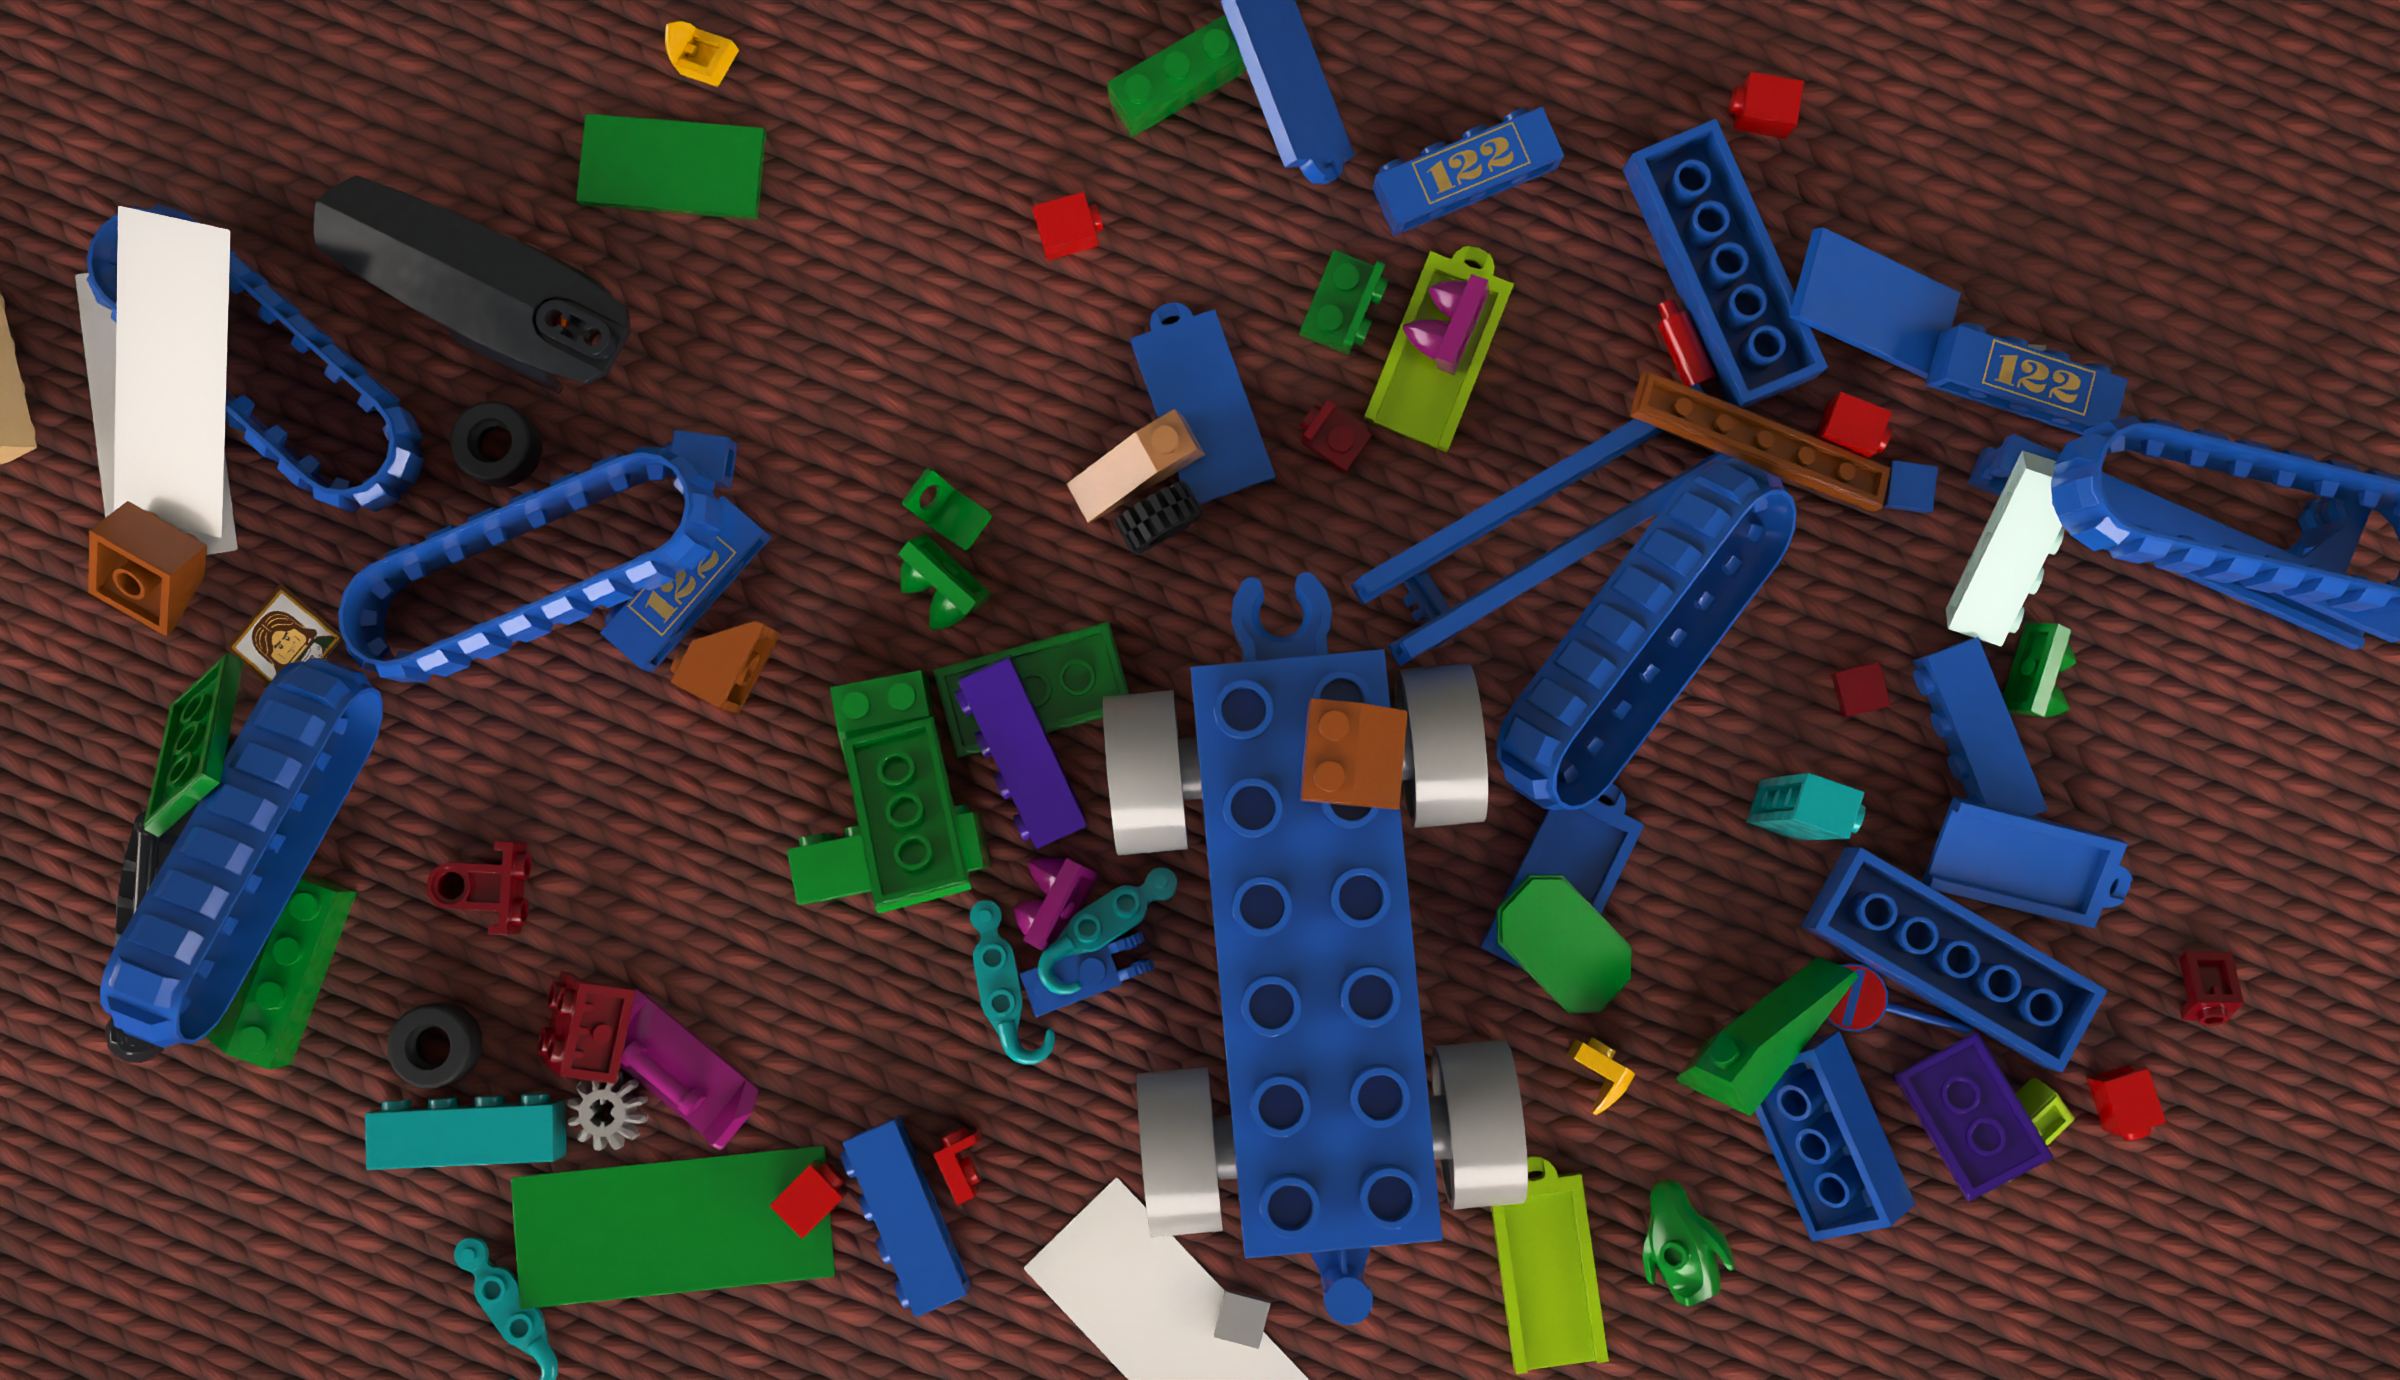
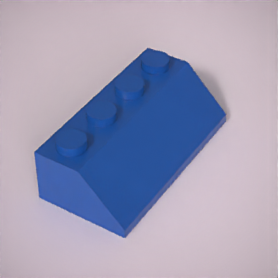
[1755,1031,1916,1242]

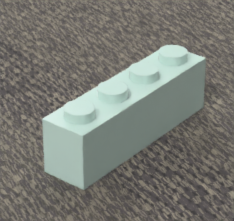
[1946,450,2064,647]

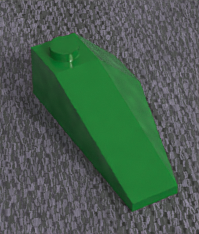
[1676,957,1858,1116]

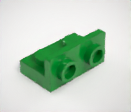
[1299,250,1389,356]

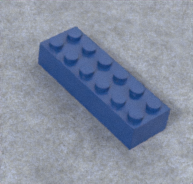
[1623,119,1828,409]
[1800,847,2108,1072]

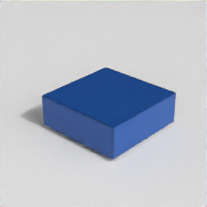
[1883,460,1938,513]

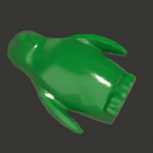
[1642,1179,1734,1306]

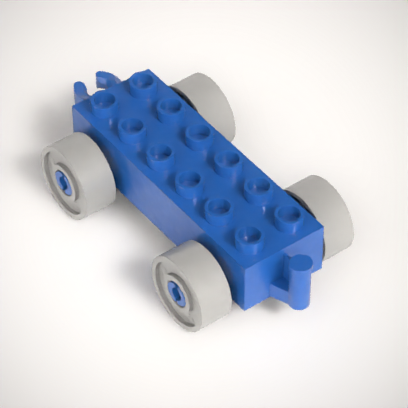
[1103,572,1528,1325]

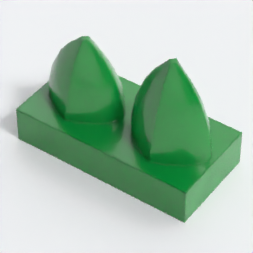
[898,534,992,630]
[2002,622,2077,717]

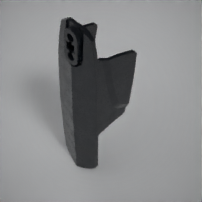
[314,175,631,394]

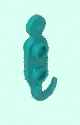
[1038,868,1177,995]
[970,900,1055,1065]
[454,1237,558,1380]

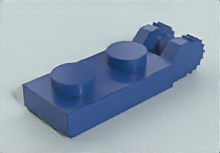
[1020,931,1155,1017]

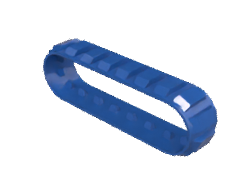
[86,204,425,514]
[2051,416,2400,614]
[338,447,723,683]
[1497,457,1797,811]
[100,658,383,1048]

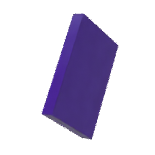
[1893,1032,2054,1202]

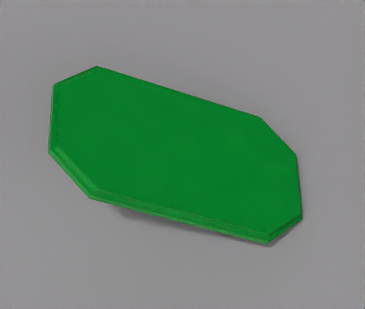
[1497,874,1632,1013]

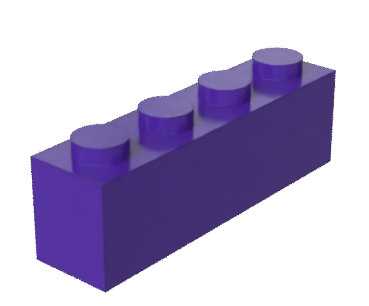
[955,654,1087,849]

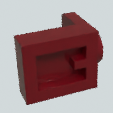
[1300,399,1372,474]
[2179,951,2244,1026]

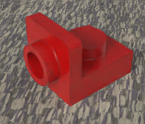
[933,1126,982,1205]

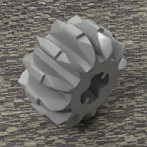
[567,1071,649,1151]

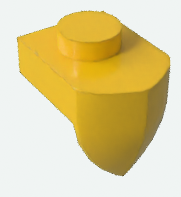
[665,21,739,87]
[1567,1038,1635,1115]

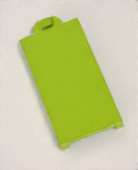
[1363,246,1514,453]
[1491,1156,1609,1374]

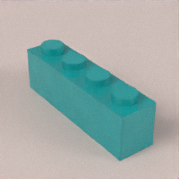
[1746,773,1866,841]
[365,1092,567,1170]

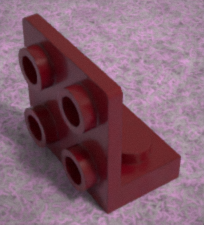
[537,971,636,1084]

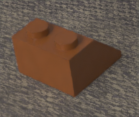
[88,501,207,637]
[670,620,781,714]
[1300,698,1408,810]

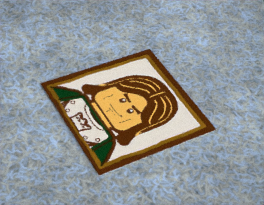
[225,583,343,685]

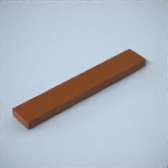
[1630,370,1891,513]

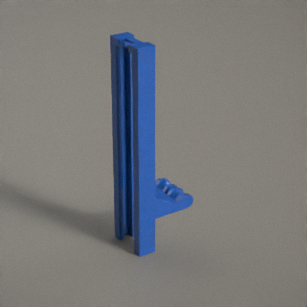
[1350,383,1732,666]
[1968,434,2400,650]

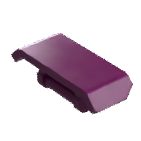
[620,988,759,1150]

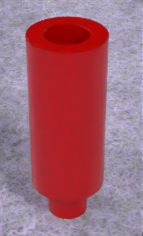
[1657,298,1717,387]

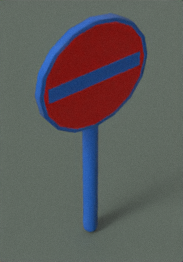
[1826,963,1972,1034]

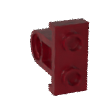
[426,841,532,935]

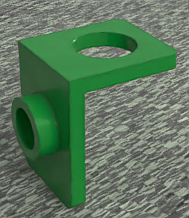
[902,468,992,550]

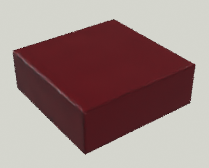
[1831,662,1891,718]

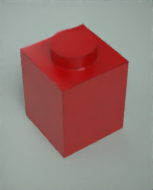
[1729,72,1804,139]
[1032,191,1104,261]
[1815,392,1893,458]
[2086,1064,2166,1140]
[769,1159,848,1239]

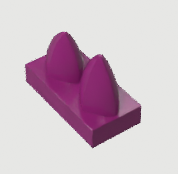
[1403,274,1489,375]
[1014,857,1099,951]

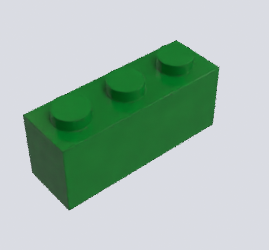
[1107,15,1246,138]

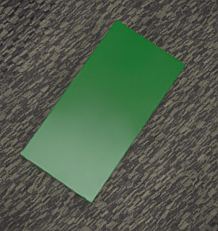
[576,113,766,220]
[933,621,1129,758]
[144,652,243,837]
[842,717,972,914]

